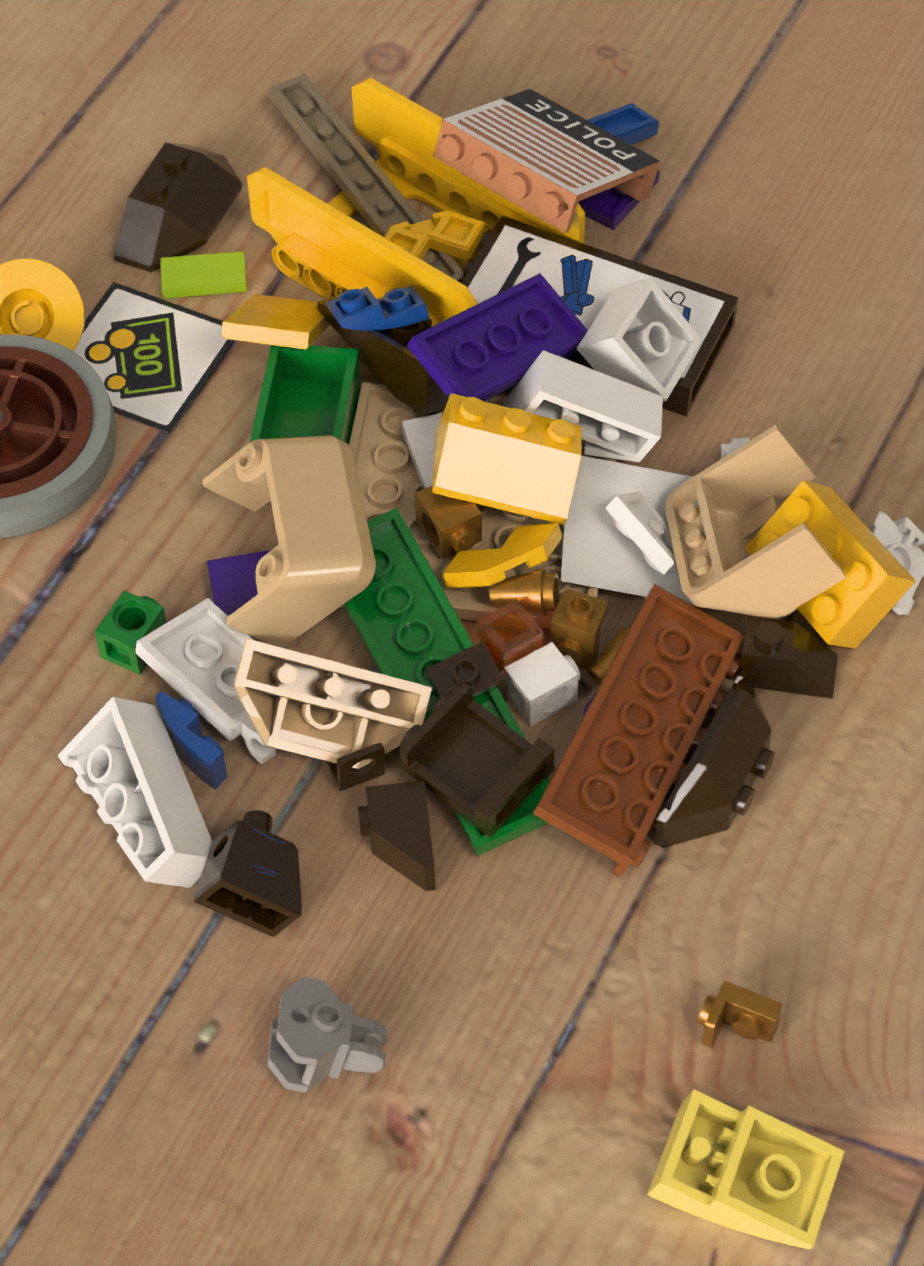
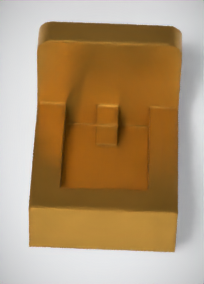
[549,590,608,669]

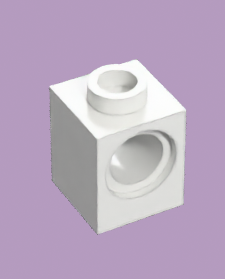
[504,642,581,727]

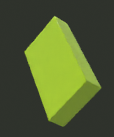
[161,251,247,299]

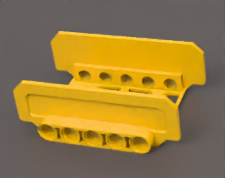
[247,77,585,327]

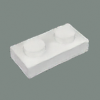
[606,492,678,575]

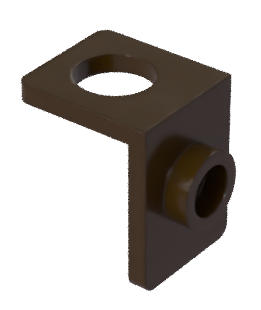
[427,642,507,702]
[326,743,385,791]

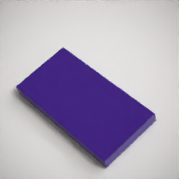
[407,273,588,402]

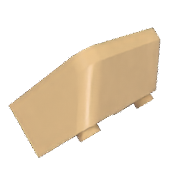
[665,425,846,619]
[202,435,376,648]

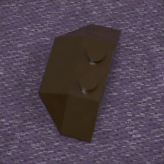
[114,142,242,272]
[654,673,775,848]

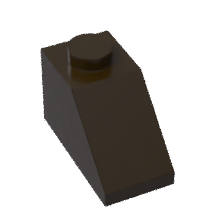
[740,616,838,699]
[358,781,436,891]

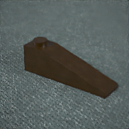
[317,296,449,416]

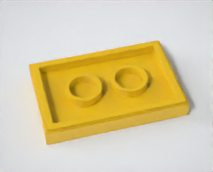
[222,294,330,349]

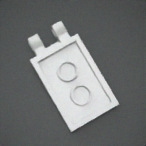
[136,598,277,764]

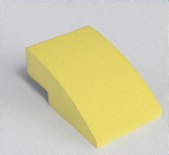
[647,1089,845,1249]

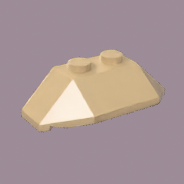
[233,638,432,769]

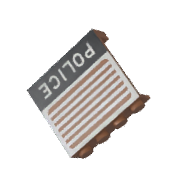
[433,89,660,233]

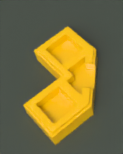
[384,210,486,261]
[443,523,562,588]

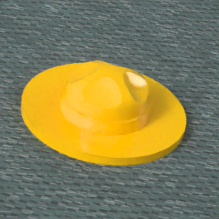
[0,259,85,352]

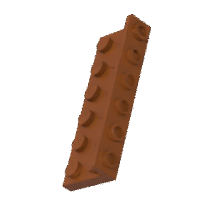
[533,584,745,877]

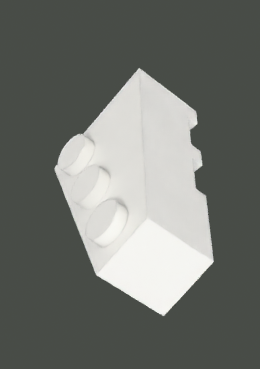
[503,350,663,463]

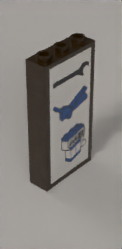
[461,216,738,417]

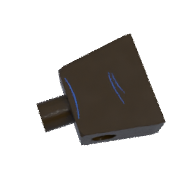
[193,810,302,937]

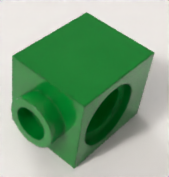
[94,590,167,675]

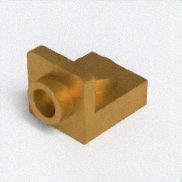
[698,980,782,1047]

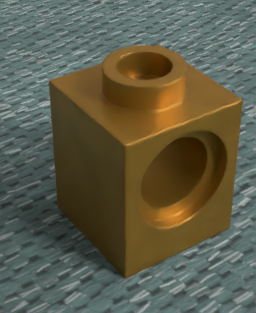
[414,486,482,559]

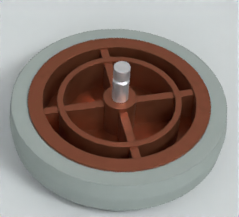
[0,334,116,538]

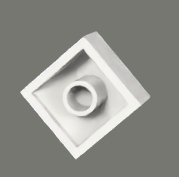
[577,277,703,402]

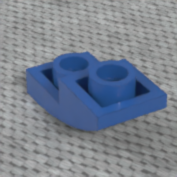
[327,286,429,331]
[155,691,228,790]

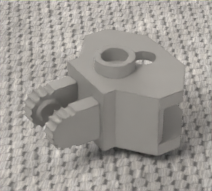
[267,977,387,1093]

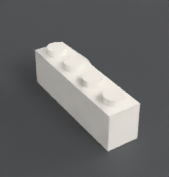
[58,697,213,888]

